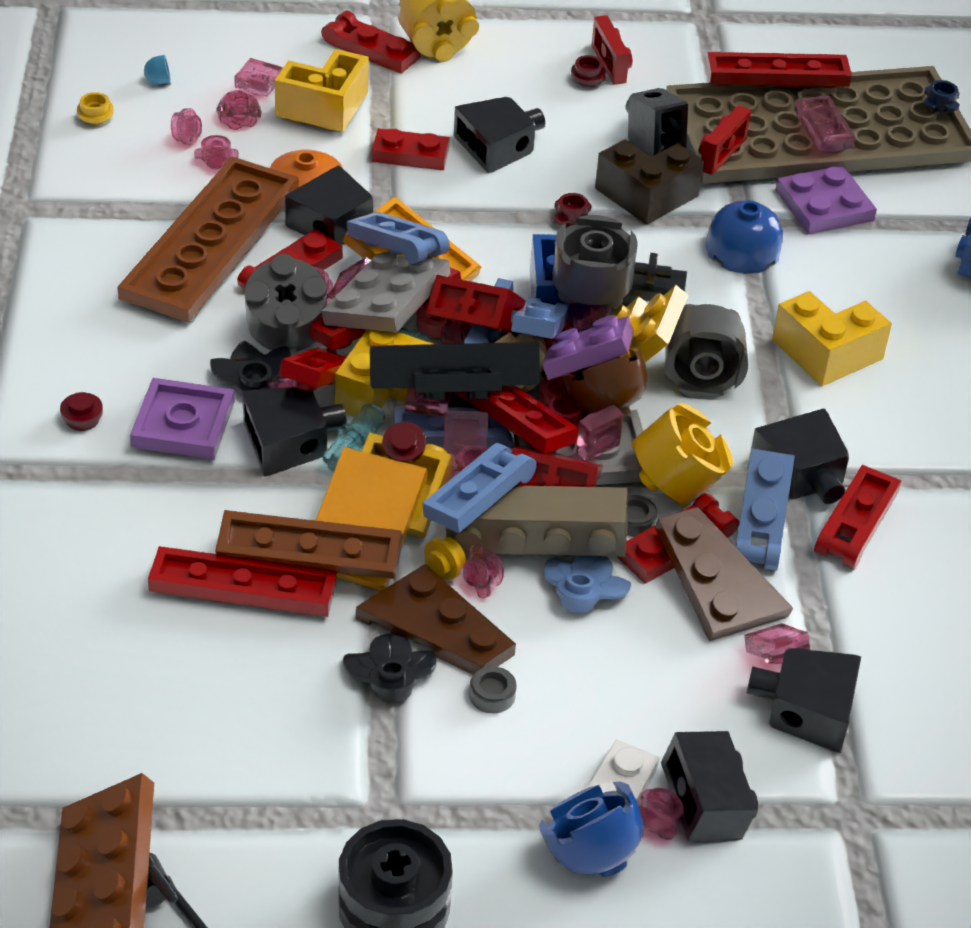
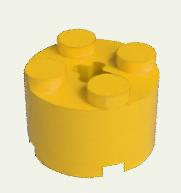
[398,0,479,62]
[631,403,733,507]

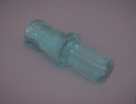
[323,403,385,472]

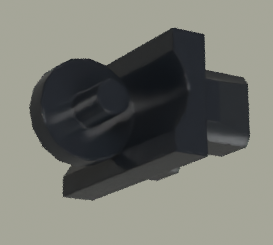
[622,252,687,307]

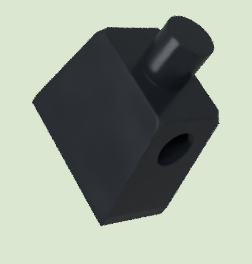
[625,88,688,157]
[453,97,546,174]
[285,165,373,245]
[242,387,347,477]
[749,408,849,504]
[746,648,862,753]

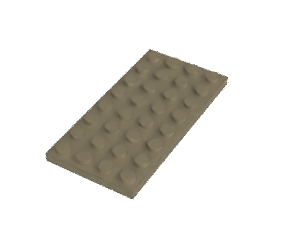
[666,66,971,184]

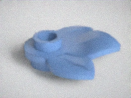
[544,556,631,613]

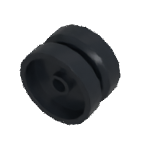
[338,819,453,928]

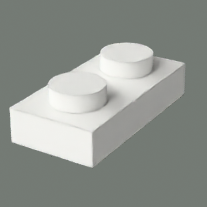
[588,739,660,804]

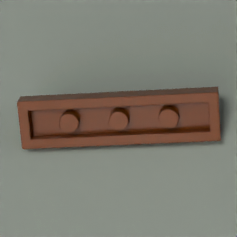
[215,510,403,579]

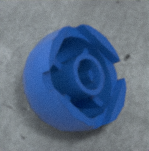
[705,200,783,274]
[539,781,643,877]

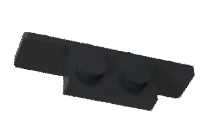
[369,342,540,400]

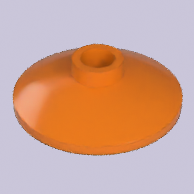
[270,149,343,187]

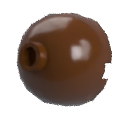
[560,347,648,422]

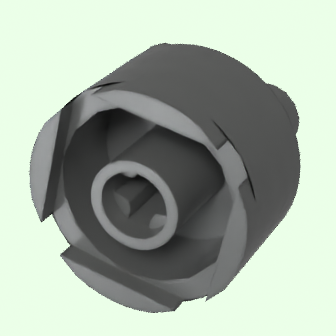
[552,215,638,308]
[245,254,327,351]
[665,304,748,399]

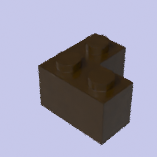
[595,139,704,225]

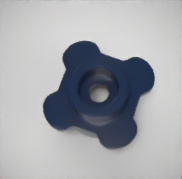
[924,80,960,112]

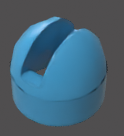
[144,55,171,85]

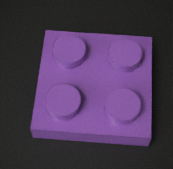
[775,166,877,234]
[542,315,634,380]
[130,378,235,460]

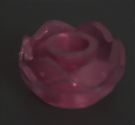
[216,90,262,130]

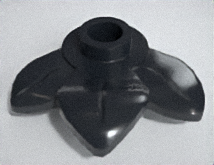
[210,340,291,394]
[343,633,436,702]

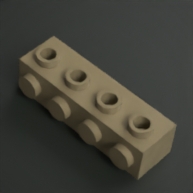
[445,486,628,557]

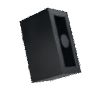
[660,731,758,842]

